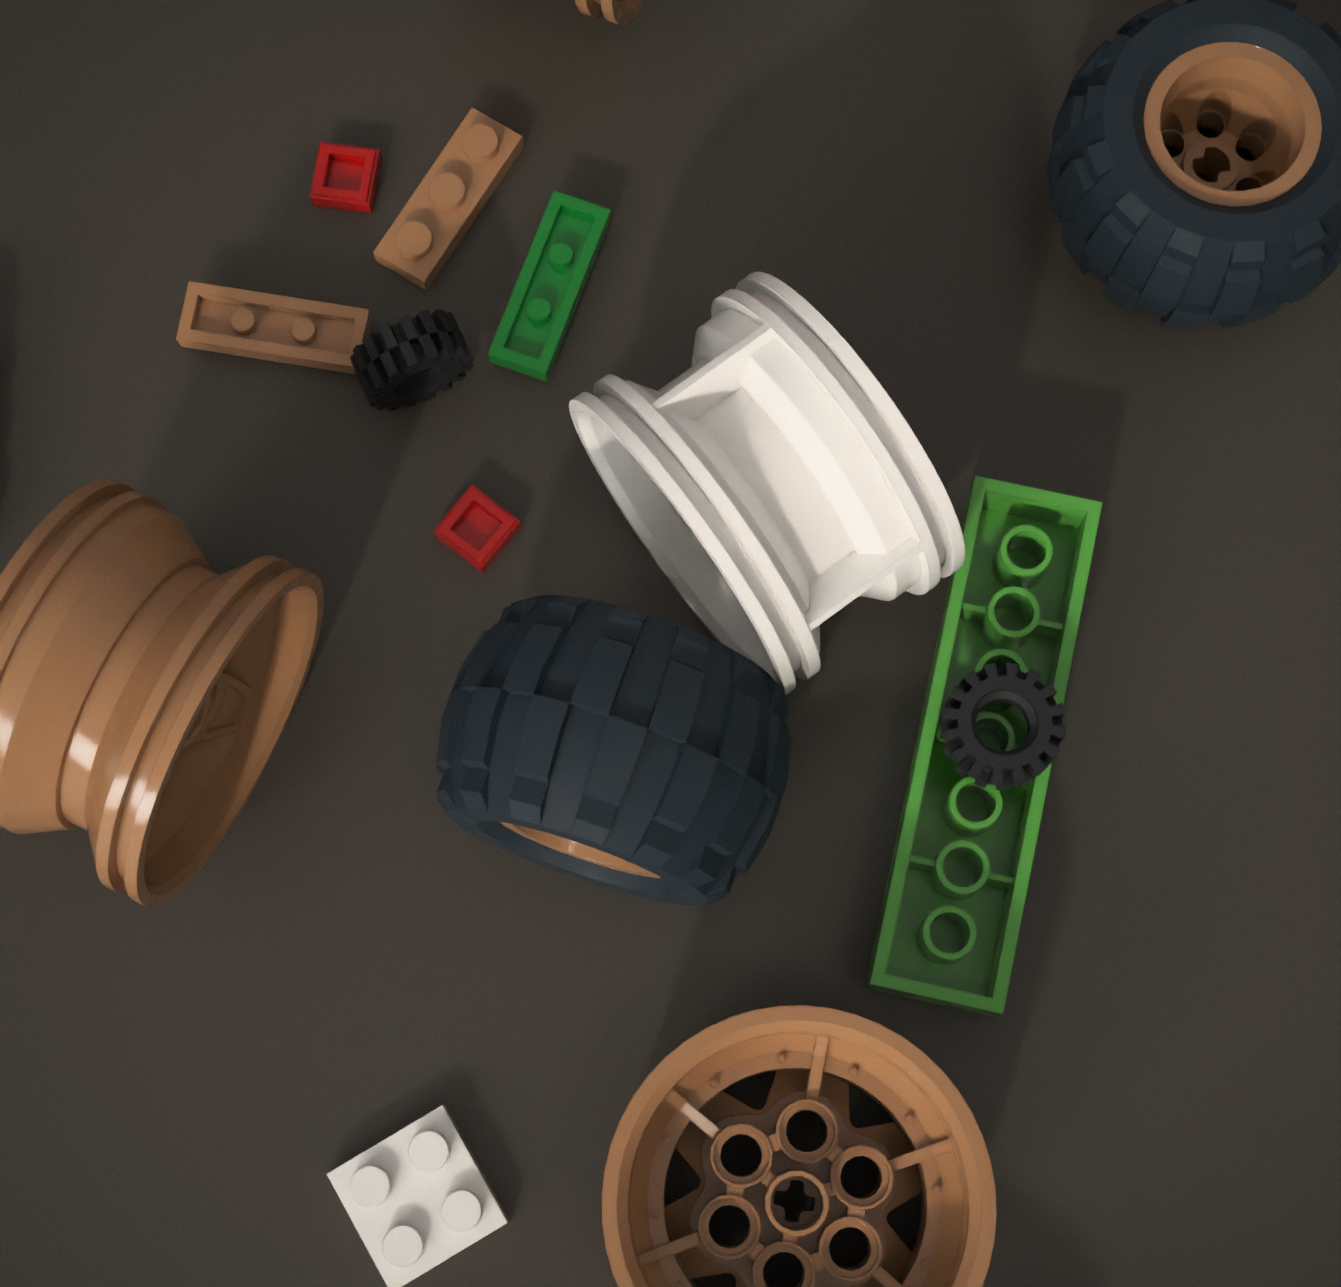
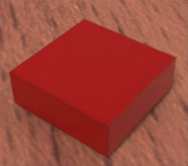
[310,141,383,214]
[433,484,522,574]

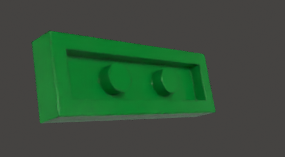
[488,190,612,382]

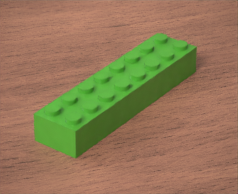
[865,475,1103,1018]

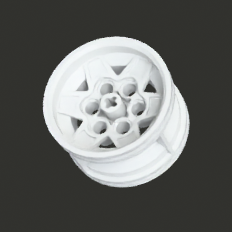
[569,272,965,696]

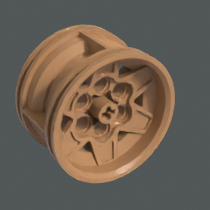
[602,1005,997,1287]

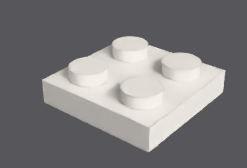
[327,1105,510,1287]

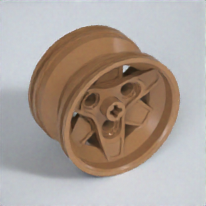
[0,478,324,908]

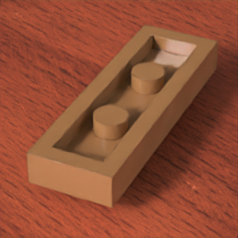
[373,107,525,291]
[176,281,373,375]

